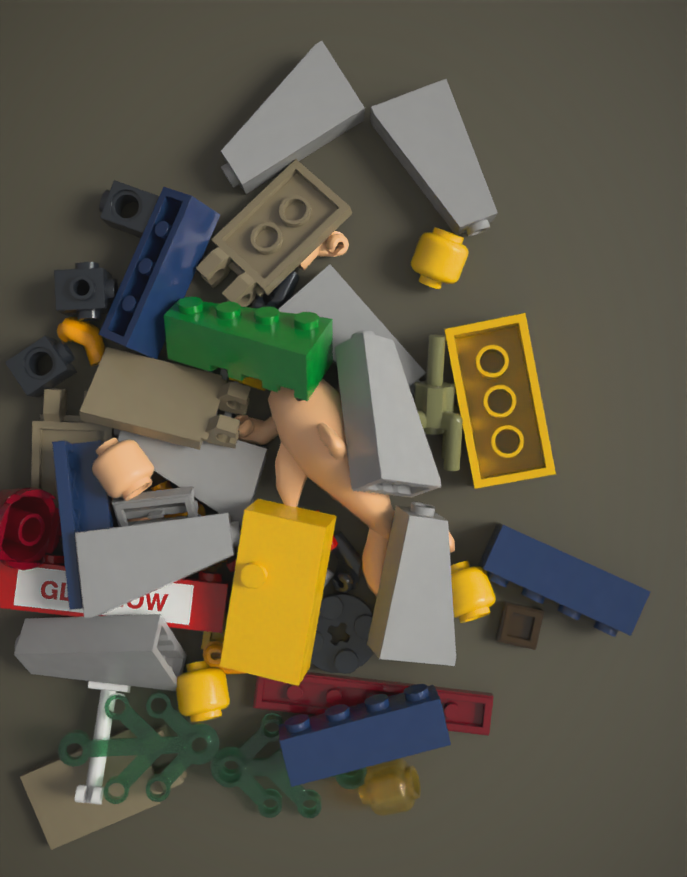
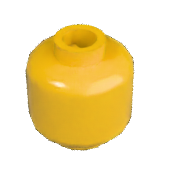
[411,227,469,289]
[451,561,496,623]
[176,661,230,722]

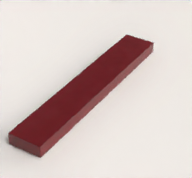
[253,672,494,736]

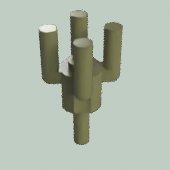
[413,335,463,471]

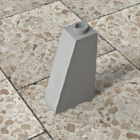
[221,41,365,194]
[370,79,498,237]
[278,264,426,395]
[335,330,441,498]
[114,429,269,526]
[367,502,456,666]
[75,513,241,618]
[14,614,187,691]

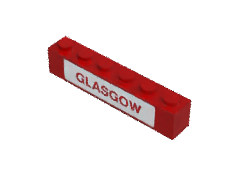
[0,553,232,633]

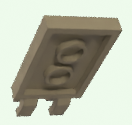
[196,159,352,307]
[79,347,251,450]
[31,389,115,540]
[20,724,187,850]

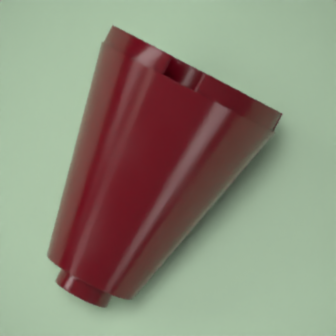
[0,487,62,571]

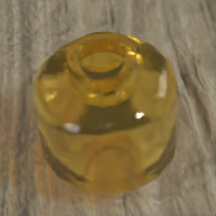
[359,758,421,816]

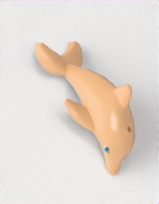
[268,378,455,597]

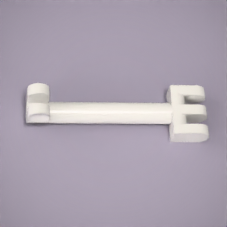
[75,681,131,805]

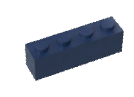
[99,187,220,359]
[478,522,650,637]
[278,684,451,787]

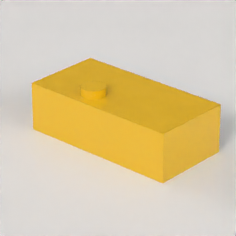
[444,313,556,489]
[220,499,336,686]

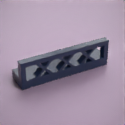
[52,440,114,610]

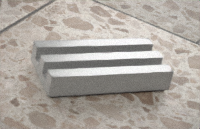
[112,486,201,527]

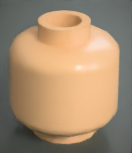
[92,438,154,501]

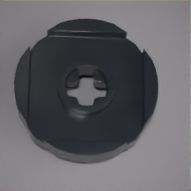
[311,593,374,674]

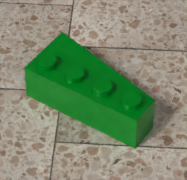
[164,297,333,401]

